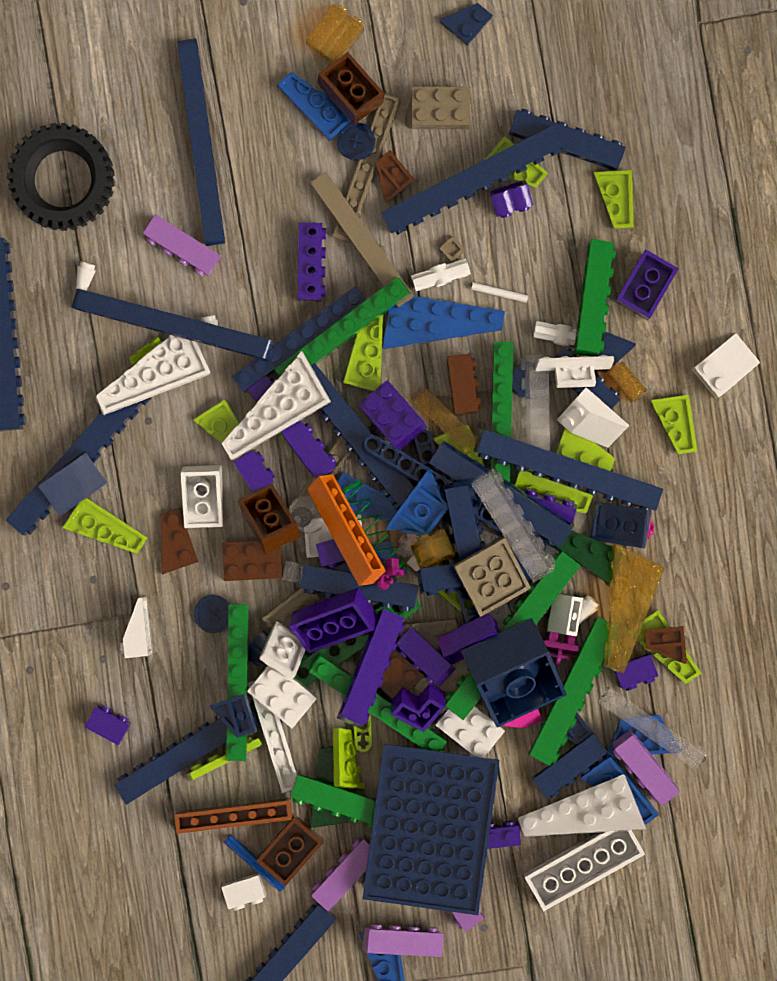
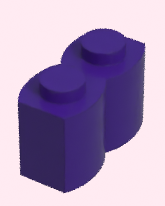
[489,180,533,218]

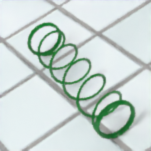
[342,480,407,568]

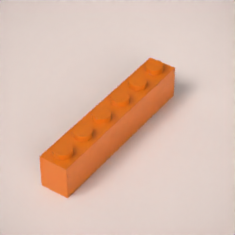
[307,474,386,586]

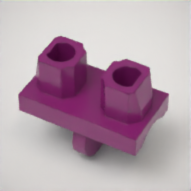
[374,558,404,590]
[544,631,579,665]

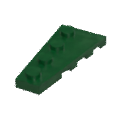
[546,530,623,587]
[311,747,349,828]

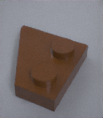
[375,150,415,203]
[644,626,687,664]

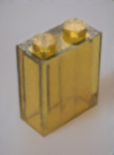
[306,4,364,63]

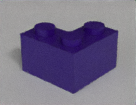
[391,684,446,732]

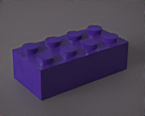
[289,588,378,654]

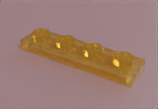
[413,388,477,455]

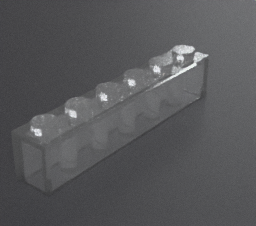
[521,354,550,470]
[471,469,555,583]
[598,686,707,770]

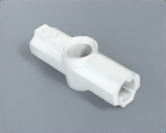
[411,259,471,292]
[533,321,577,346]

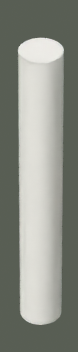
[471,282,529,303]

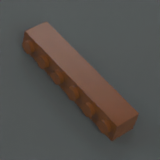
[174,798,293,834]

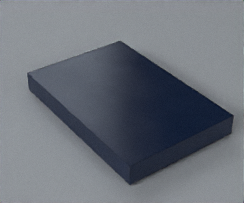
[37,451,107,516]
[590,502,651,549]

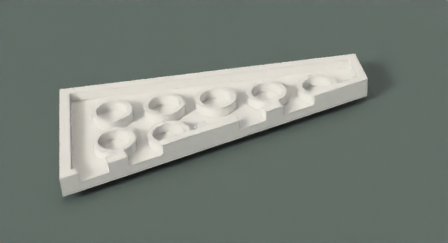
[96,335,210,415]
[222,351,331,460]
[518,774,646,837]

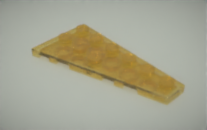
[604,544,664,673]

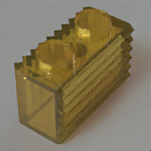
[607,361,647,403]

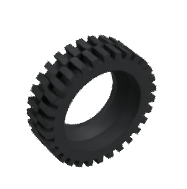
[7,123,115,231]

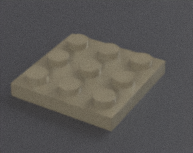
[453,537,531,617]

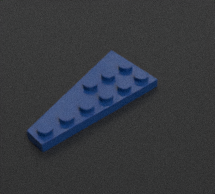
[383,296,505,349]

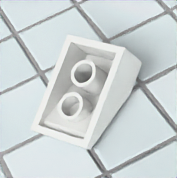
[691,333,760,399]
[557,388,629,448]
[181,465,223,528]
[120,597,152,658]

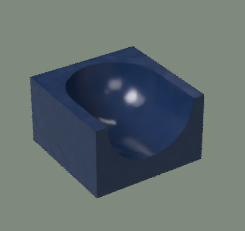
[461,618,567,728]

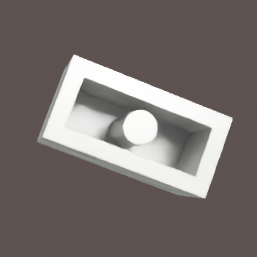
[547,594,583,636]
[221,873,266,911]

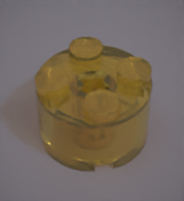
[410,529,456,569]

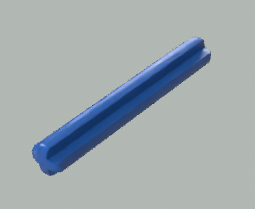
[224,835,286,892]

